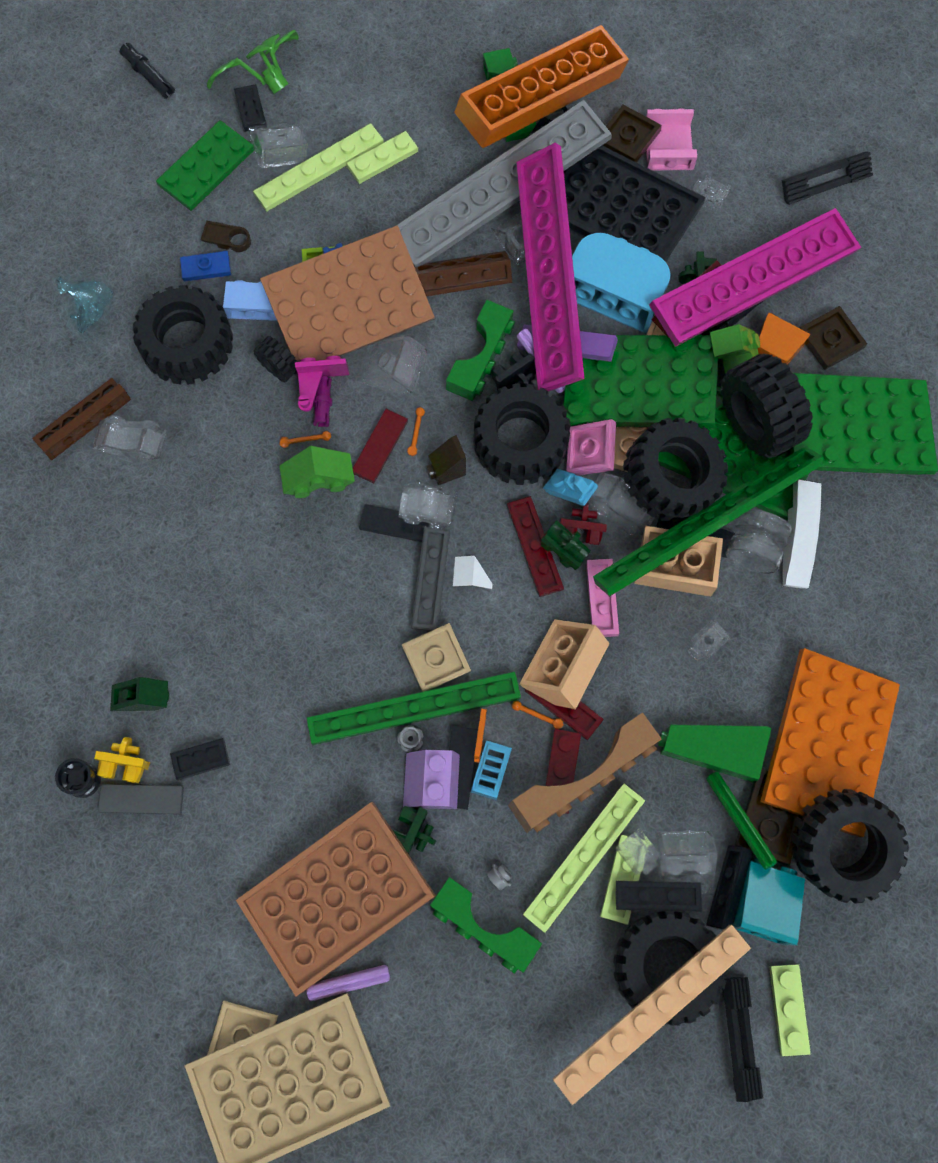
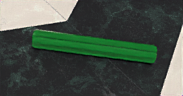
[706,772,777,869]

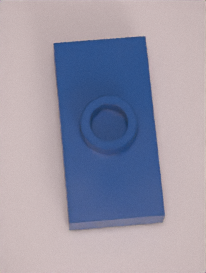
[180,251,231,282]

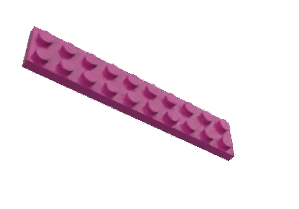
[516,143,585,391]
[649,208,861,347]

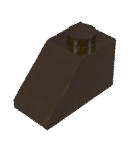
[426,435,466,486]

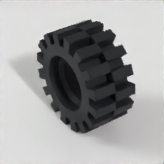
[253,336,298,383]

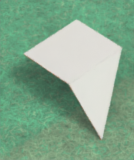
[453,556,492,589]

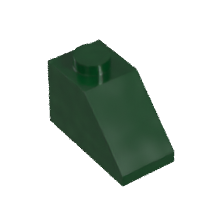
[110,677,169,711]

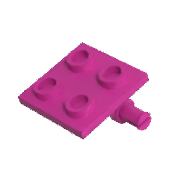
[295,356,349,412]

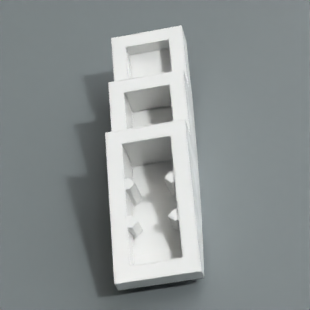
[783,480,821,589]

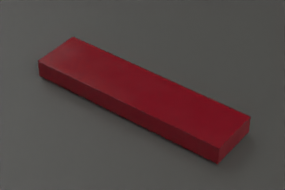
[507,496,564,597]

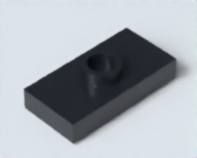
[234,84,267,132]
[170,738,230,780]

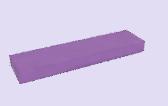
[517,324,618,362]

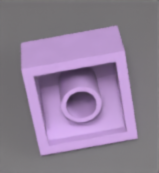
[403,750,460,809]

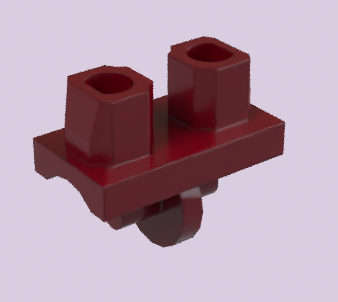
[560,503,607,545]

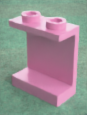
[646,108,697,170]

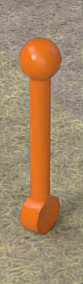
[407,407,425,456]
[279,431,331,448]
[511,700,563,729]

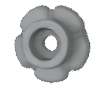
[397,725,424,752]
[487,864,513,891]

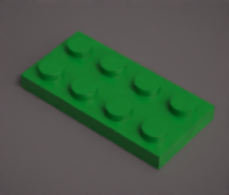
[156,120,255,211]

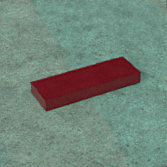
[353,409,408,484]
[525,689,604,741]

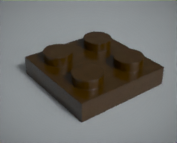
[602,104,661,163]
[800,306,867,370]

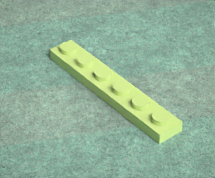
[253,123,384,212]
[523,784,646,933]

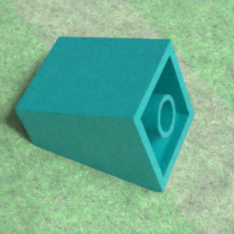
[733,858,805,945]

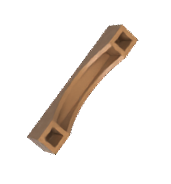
[508,713,662,833]

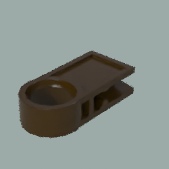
[200,220,251,252]

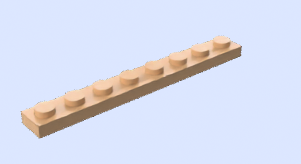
[553,925,751,1105]

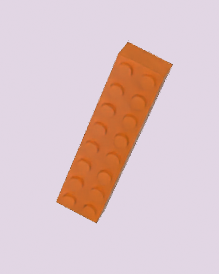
[454,25,629,149]

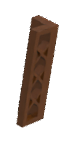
[414,251,513,297]
[32,378,131,461]

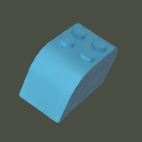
[572,233,670,334]

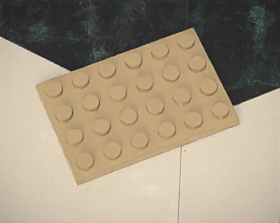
[185,993,391,1163]

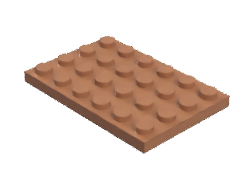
[260,225,435,362]
[236,802,436,997]

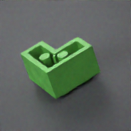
[710,324,760,373]
[279,446,355,498]

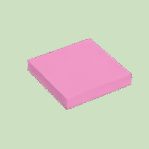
[566,419,616,476]

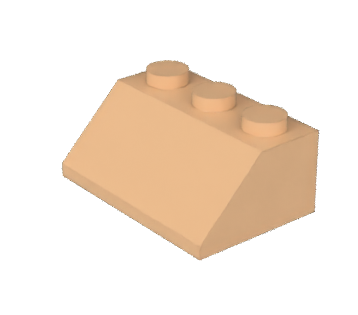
[634,526,723,597]
[519,619,610,709]

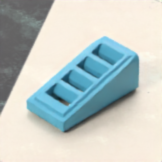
[471,740,512,800]

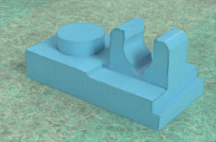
[543,469,598,506]

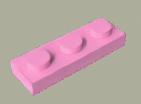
[586,559,619,637]

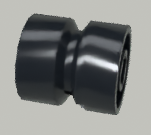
[55,758,101,798]

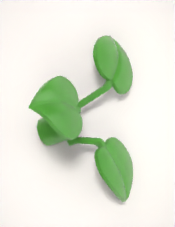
[207,30,299,94]

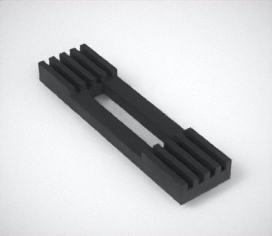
[781,151,873,205]
[722,977,763,1102]

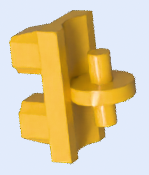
[94,737,150,784]

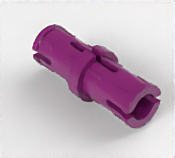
[313,376,333,427]

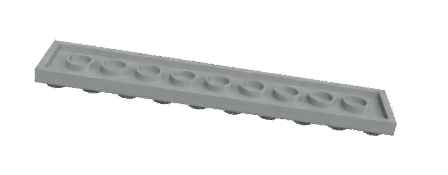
[396,100,611,267]

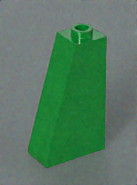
[658,725,772,783]

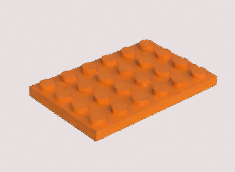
[760,648,900,837]

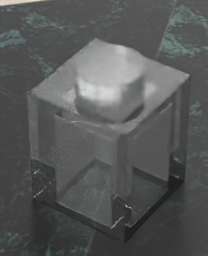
[615,828,661,875]

